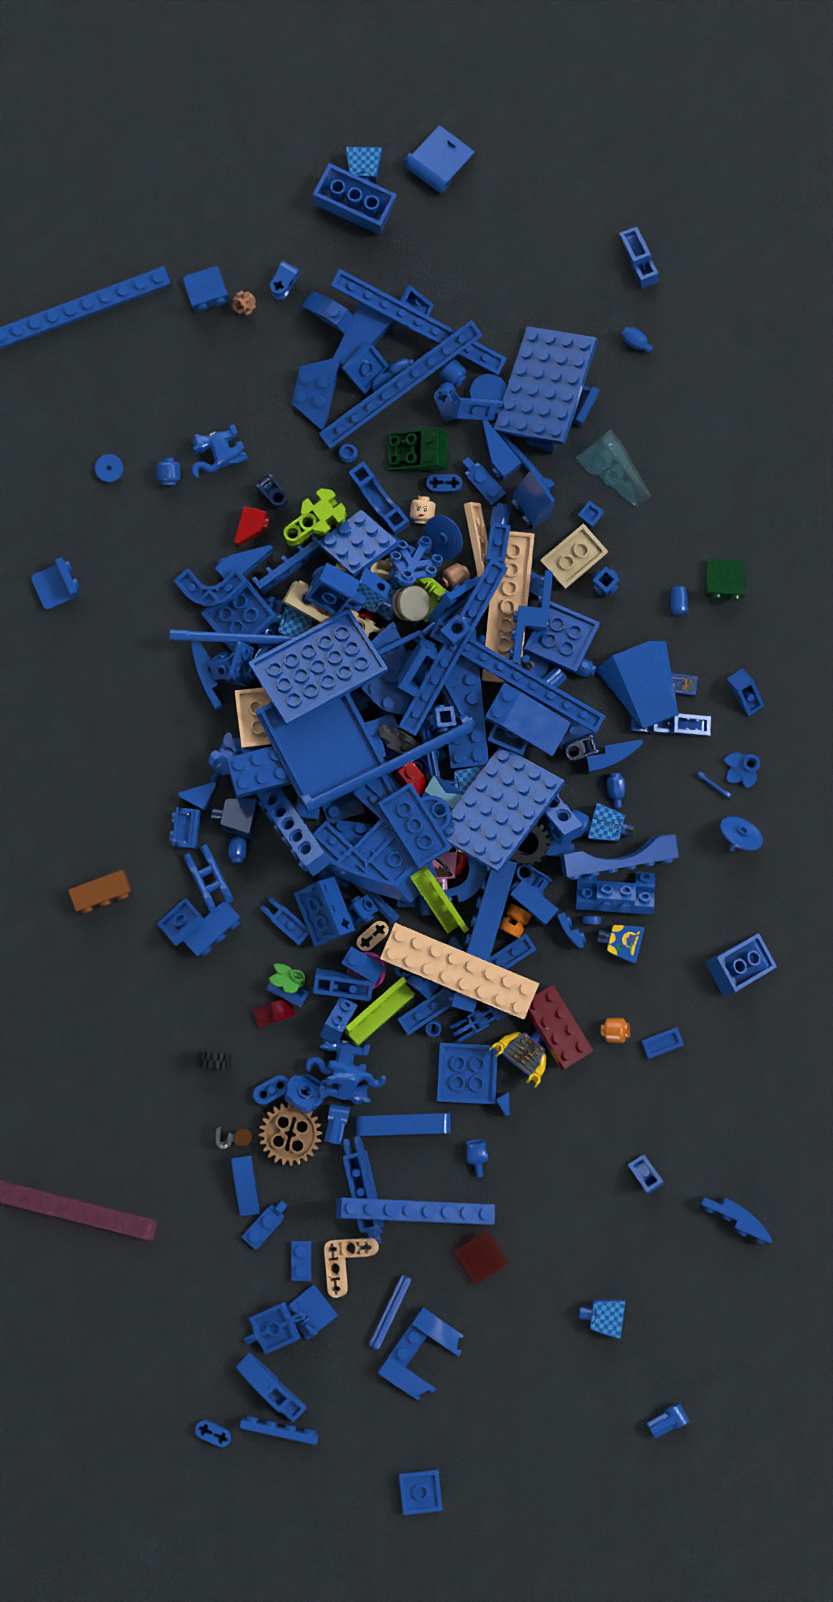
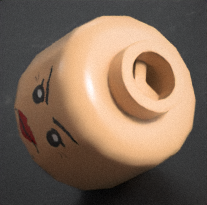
[410,496,436,524]

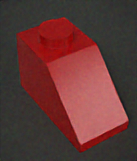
[234,506,269,547]
[392,761,427,798]

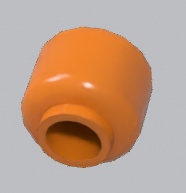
[601,1018,630,1043]

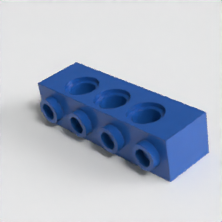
[539,794,583,846]

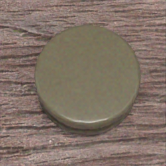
[392,586,430,621]

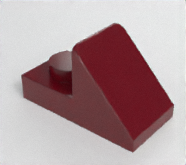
[253,999,296,1028]

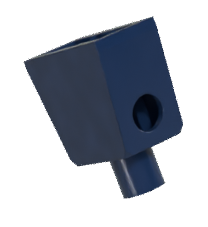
[212,799,259,840]

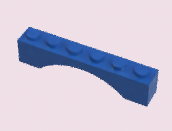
[559,833,679,880]

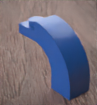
[443,855,487,903]

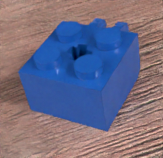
[304,563,366,615]

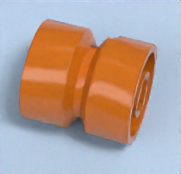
[499,903,532,939]

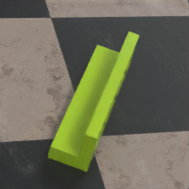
[410,866,469,933]
[345,977,415,1046]

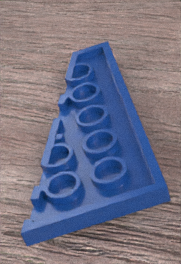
[371,621,440,739]

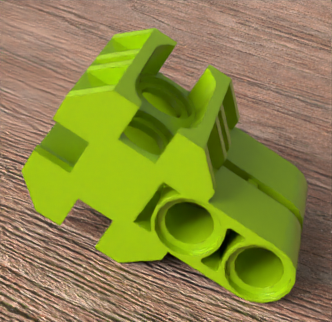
[284,488,347,549]

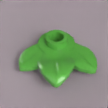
[269,964,305,993]

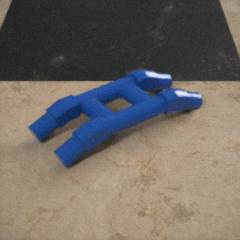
[183,844,233,912]

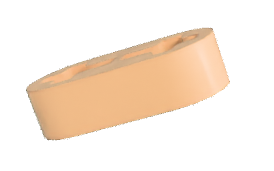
[357,921,389,951]

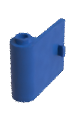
[404,125,475,194]

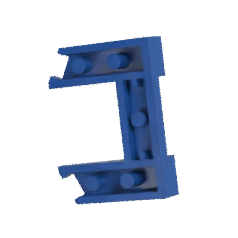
[378,1306,463,1400]

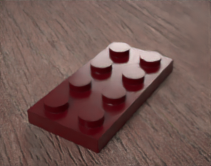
[527,985,593,1071]

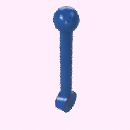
[697,772,731,799]

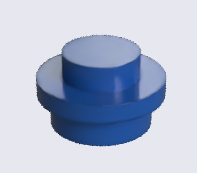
[339,444,358,463]

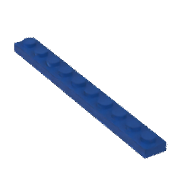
[0,266,171,349]
[330,269,507,376]
[319,320,483,448]
[399,559,508,737]
[429,620,606,734]

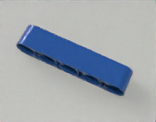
[355,1113,451,1136]

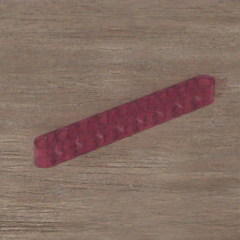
[0,1180,159,1241]

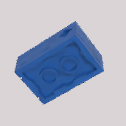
[294,877,355,947]

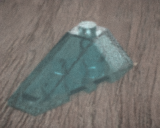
[576,429,651,506]

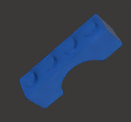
[348,461,410,536]

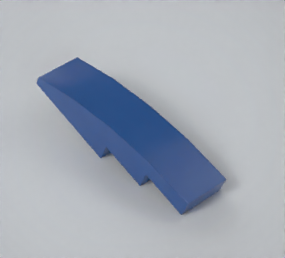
[191,641,224,711]
[630,714,711,736]

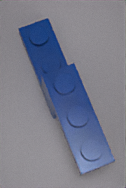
[509,570,553,666]

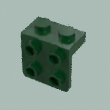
[705,558,746,601]

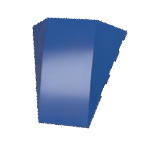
[596,641,679,729]

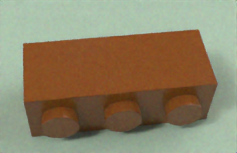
[68,869,132,914]

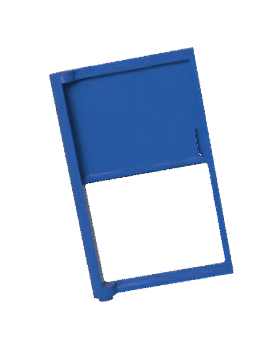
[255,630,475,813]

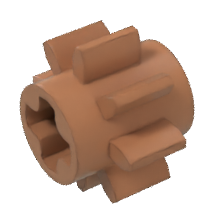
[232,291,256,315]

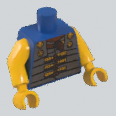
[489,1030,547,1088]

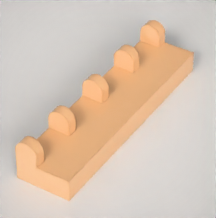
[464,502,488,578]

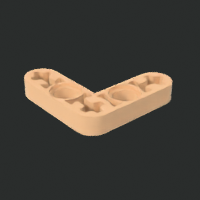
[324,1238,379,1298]

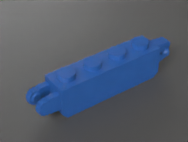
[343,1136,385,1244]

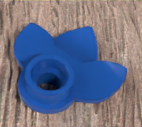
[724,753,760,788]

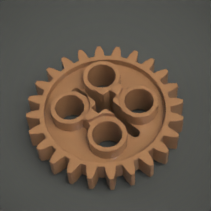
[259,1103,322,1166]

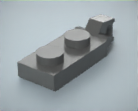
[378,724,423,755]

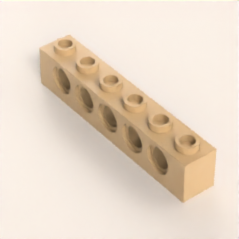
[282,580,384,637]

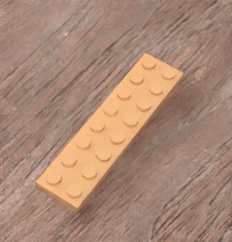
[482,531,535,684]
[380,923,539,1019]

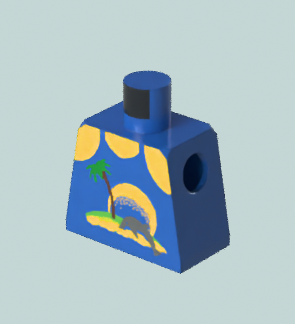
[597,925,644,964]

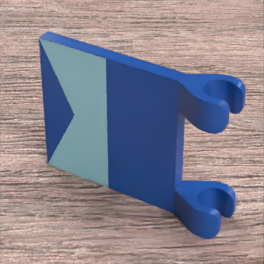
[421,774,465,815]

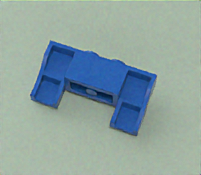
[576,872,655,915]

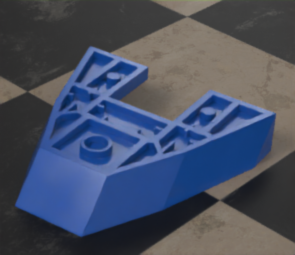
[313,774,437,904]

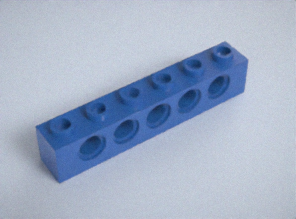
[256,788,332,876]

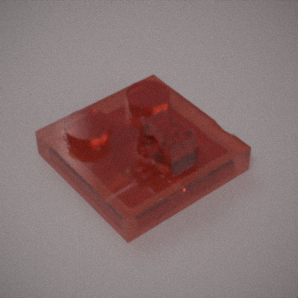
[455,1230,509,1284]

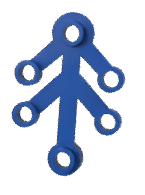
[389,536,443,587]

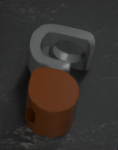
[216,1126,252,1149]

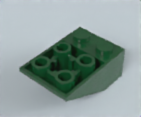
[387,427,448,471]

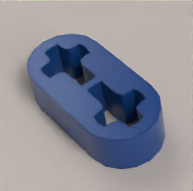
[426,474,462,493]
[195,1420,232,1447]

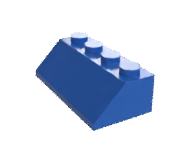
[313,163,397,235]

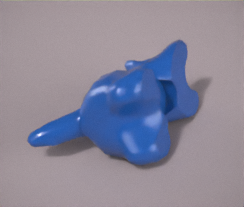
[208,733,242,783]

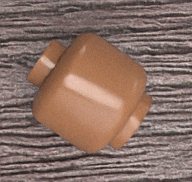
[441,563,470,590]

